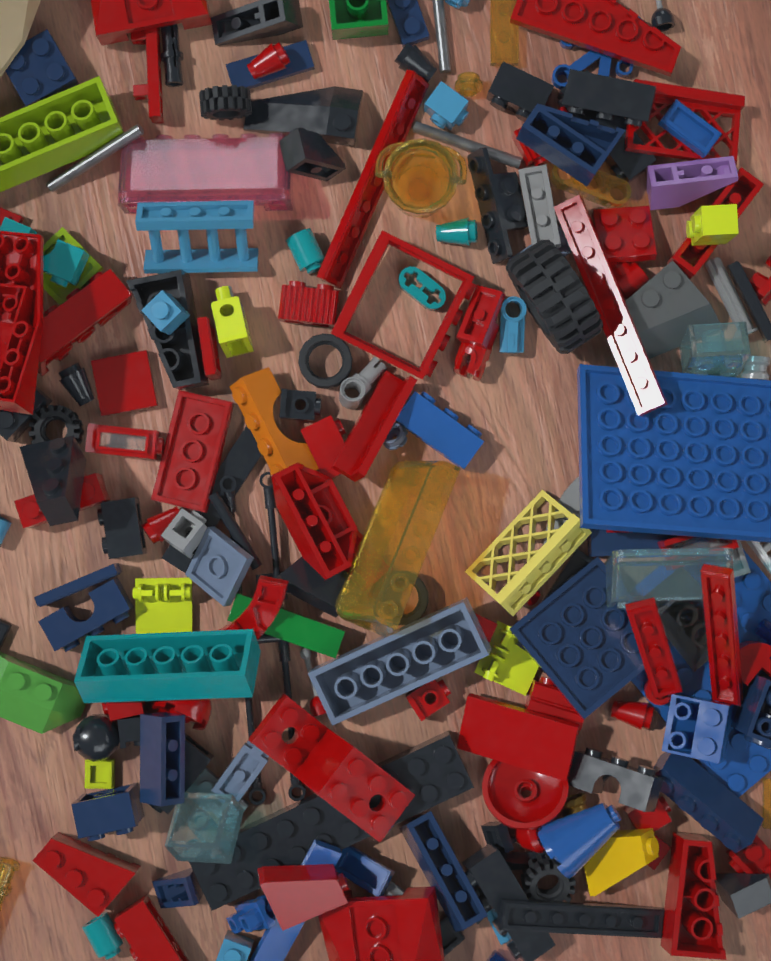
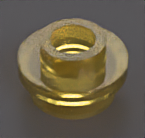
[455,72,483,97]

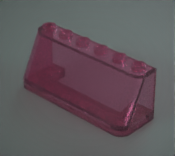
[118,133,293,214]

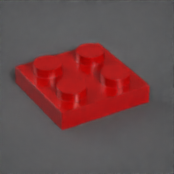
[592,205,657,263]

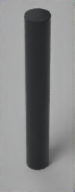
[208,491,263,570]

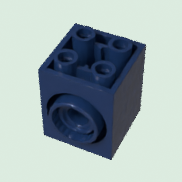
[731,675,771,750]

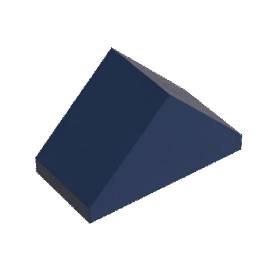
[152,868,203,909]

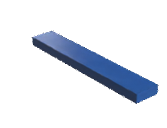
[249,839,342,961]

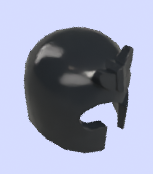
[72,714,120,762]

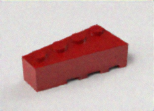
[38,269,132,377]
[660,832,727,960]

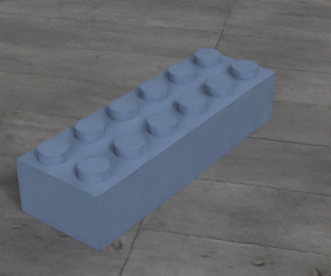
[308,597,492,726]

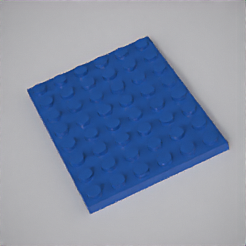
[577,364,771,542]

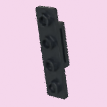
[467,147,528,264]

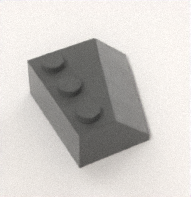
[625,261,723,359]

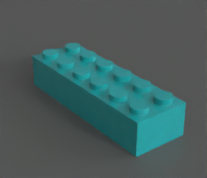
[74,629,261,703]

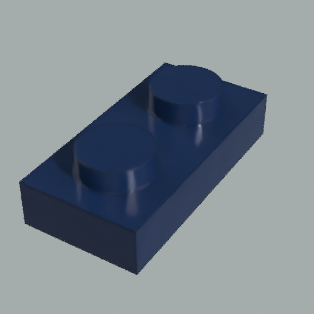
[386,0,430,48]

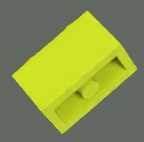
[686,204,739,246]

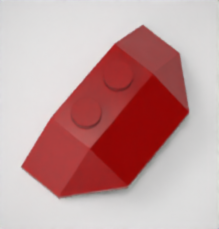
[271,462,358,580]

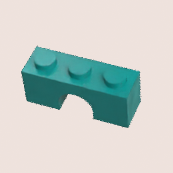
[0,217,90,287]

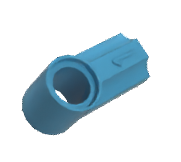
[499,296,527,353]

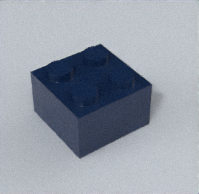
[6,29,80,107]
[71,783,145,841]

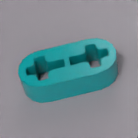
[399,266,446,311]

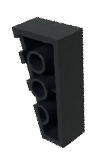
[126,270,209,390]

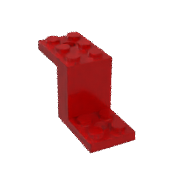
[248,693,415,842]

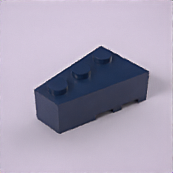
[516,104,625,187]

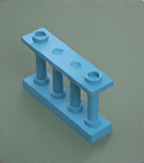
[135,200,259,274]

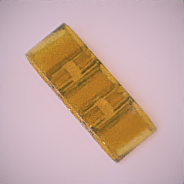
[550,165,632,208]

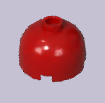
[152,699,212,730]

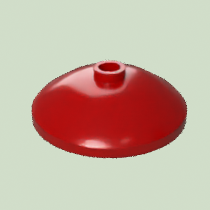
[482,760,569,830]

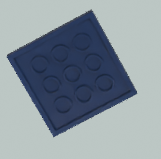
[509,557,673,720]

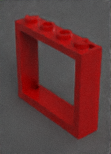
[331,230,476,380]

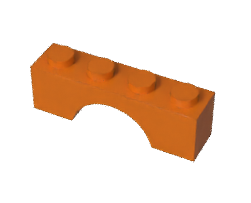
[230,367,319,475]

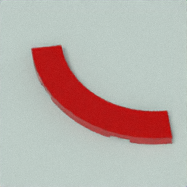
[219,575,289,640]

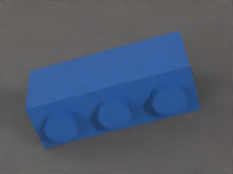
[396,391,484,470]

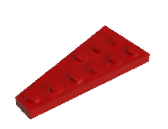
[510,0,681,77]

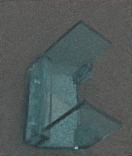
[605,548,734,609]

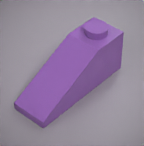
[647,156,738,210]

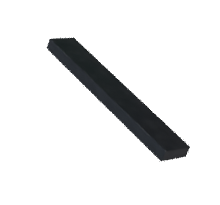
[162,425,262,573]
[498,899,665,938]

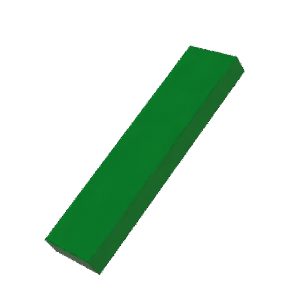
[228,593,345,659]

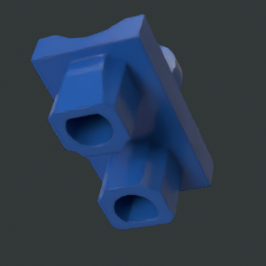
[226,895,276,934]

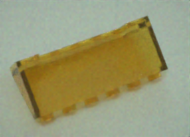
[335,461,461,637]

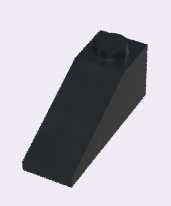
[211,0,303,46]

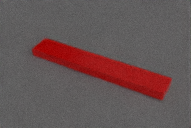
[700,564,743,706]

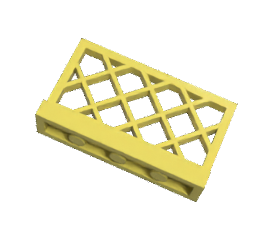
[465,490,592,616]

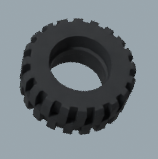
[506,240,603,354]

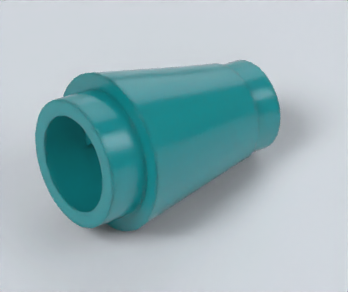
[436,217,478,246]

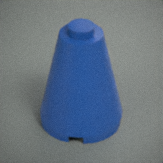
[537,803,622,879]

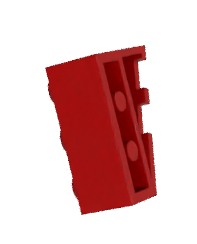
[32,832,141,917]

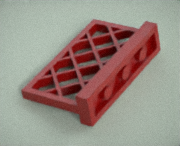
[625,79,745,165]

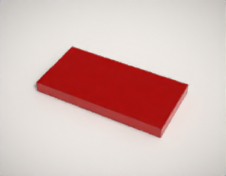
[151,390,235,513]
[457,693,580,781]

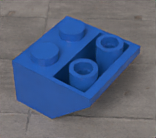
[662,694,734,764]

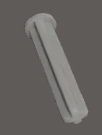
[705,257,759,340]

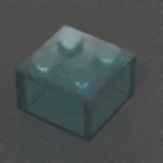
[679,322,751,377]
[165,792,244,864]

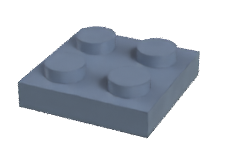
[185,526,254,607]

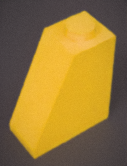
[584,828,659,896]

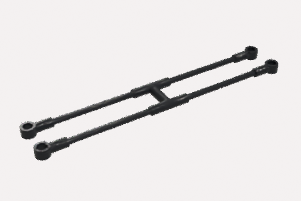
[220,472,306,805]

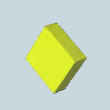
[85,759,115,789]

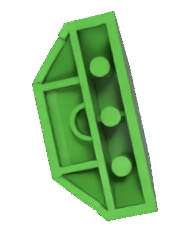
[0,652,87,734]

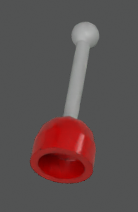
[300,648,326,717]

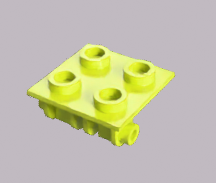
[133,578,193,634]
[474,621,539,696]

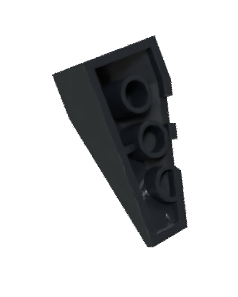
[244,86,363,147]

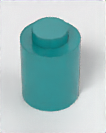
[286,228,325,274]
[82,912,124,960]

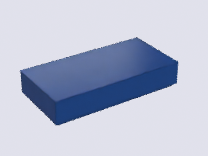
[658,99,722,158]
[335,845,395,897]

